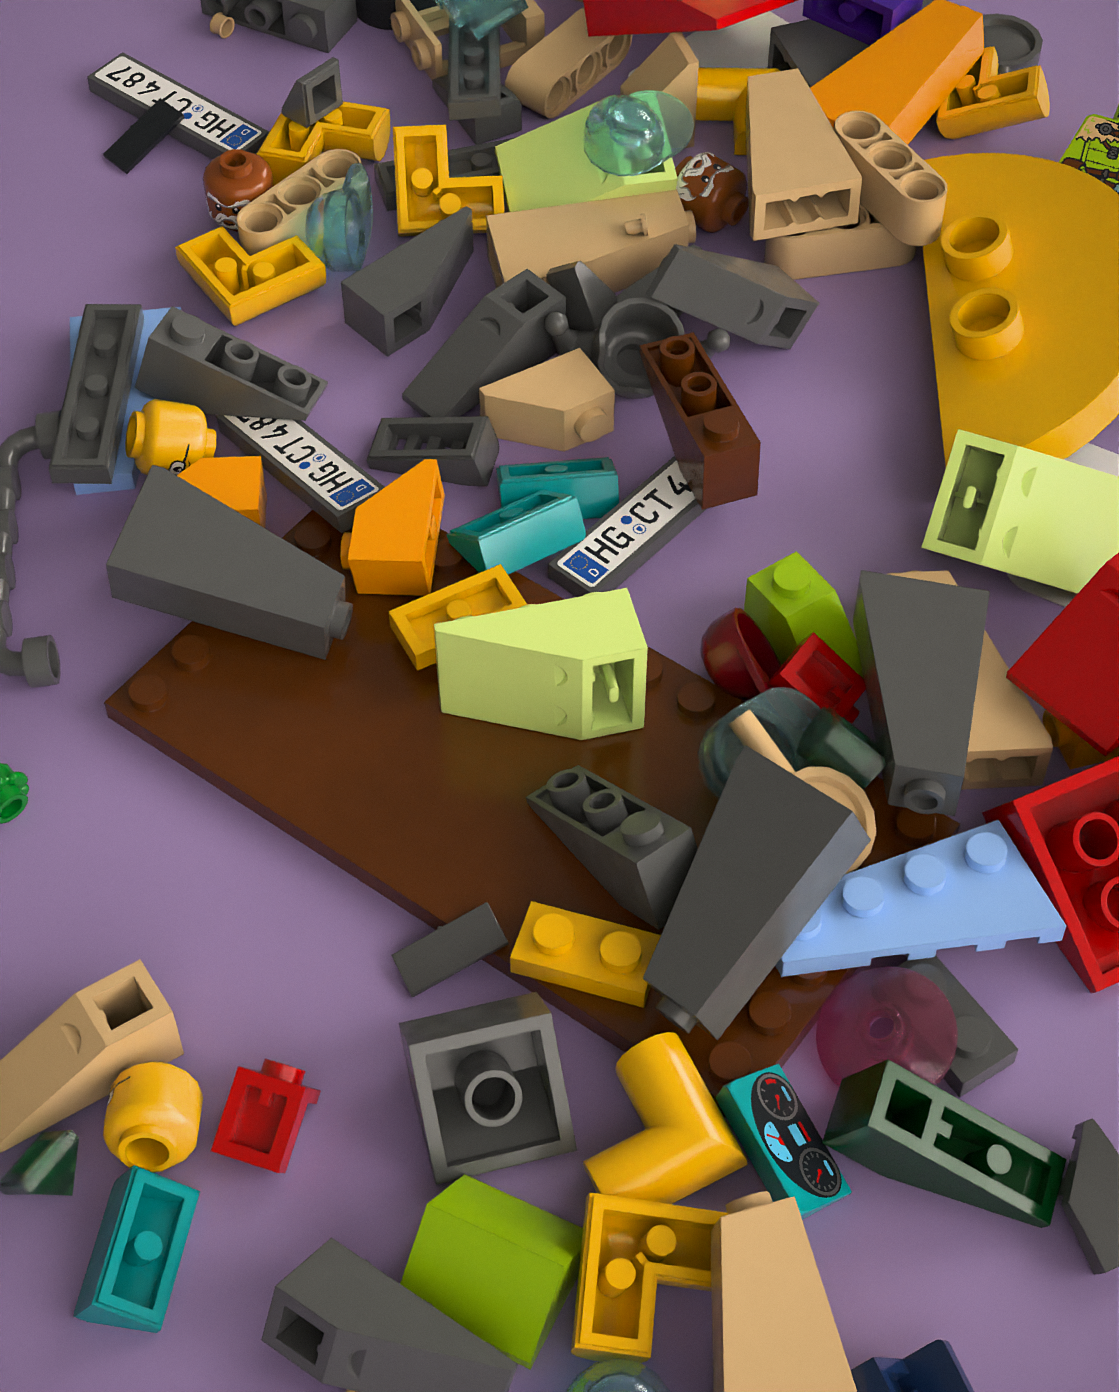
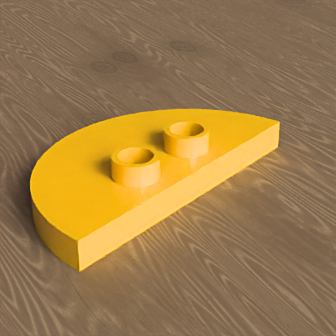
[923,153,1119,467]

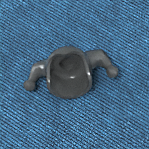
[544,297,730,399]

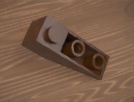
[639,332,761,510]

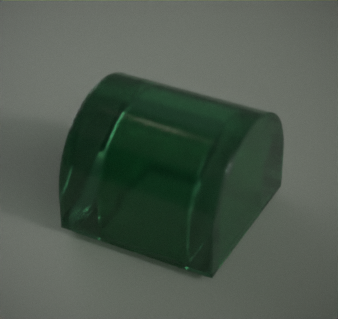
[797,707,886,789]

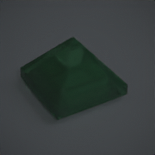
[0,1130,79,1196]

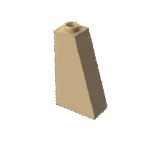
[745,68,862,241]
[486,189,696,293]
[887,570,1053,790]
[710,1191,857,1392]

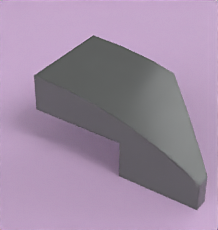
[1057,1118,1119,1275]

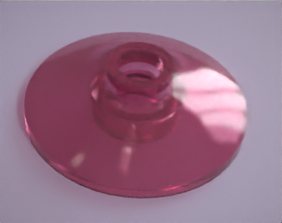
[816,966,958,1087]

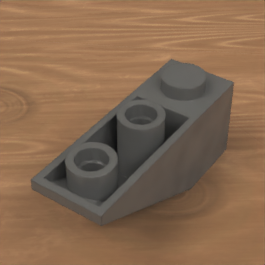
[200,0,357,53]
[341,206,474,357]
[646,244,819,349]
[402,269,566,417]
[135,306,328,421]
[526,765,698,930]
[261,1237,518,1392]

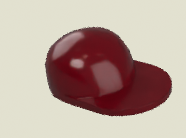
[700,607,805,732]

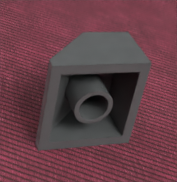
[399,992,577,1185]

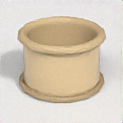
[210,12,235,38]

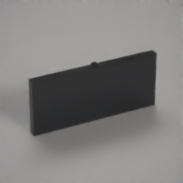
[103,98,185,174]

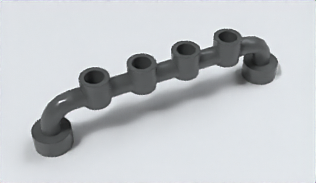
[0,410,62,688]

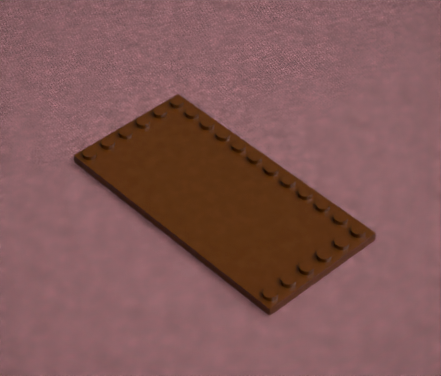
[104,509,960,1118]

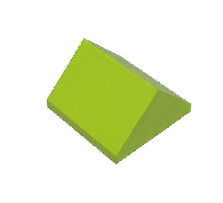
[400,1174,583,1370]

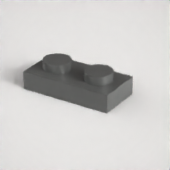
[872,955,1018,1098]

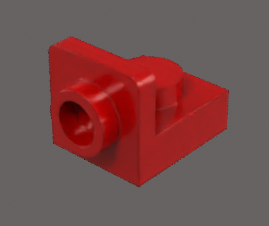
[768,632,866,741]
[211,1058,321,1174]

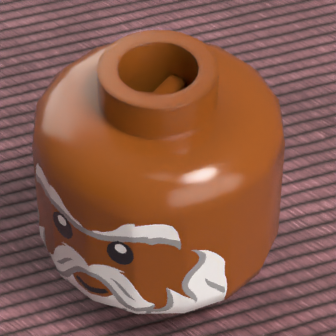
[203,149,274,232]
[675,152,749,233]

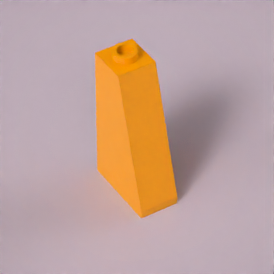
[810,0,984,145]

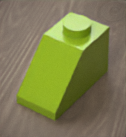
[744,551,864,679]

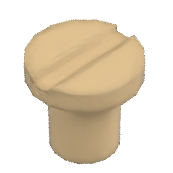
[625,214,648,236]

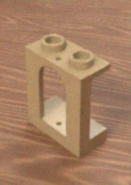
[391,0,545,80]

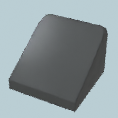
[281,57,343,128]
[546,261,618,331]

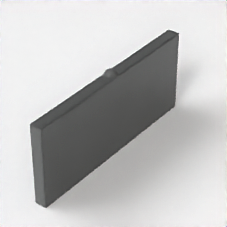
[391,902,509,997]

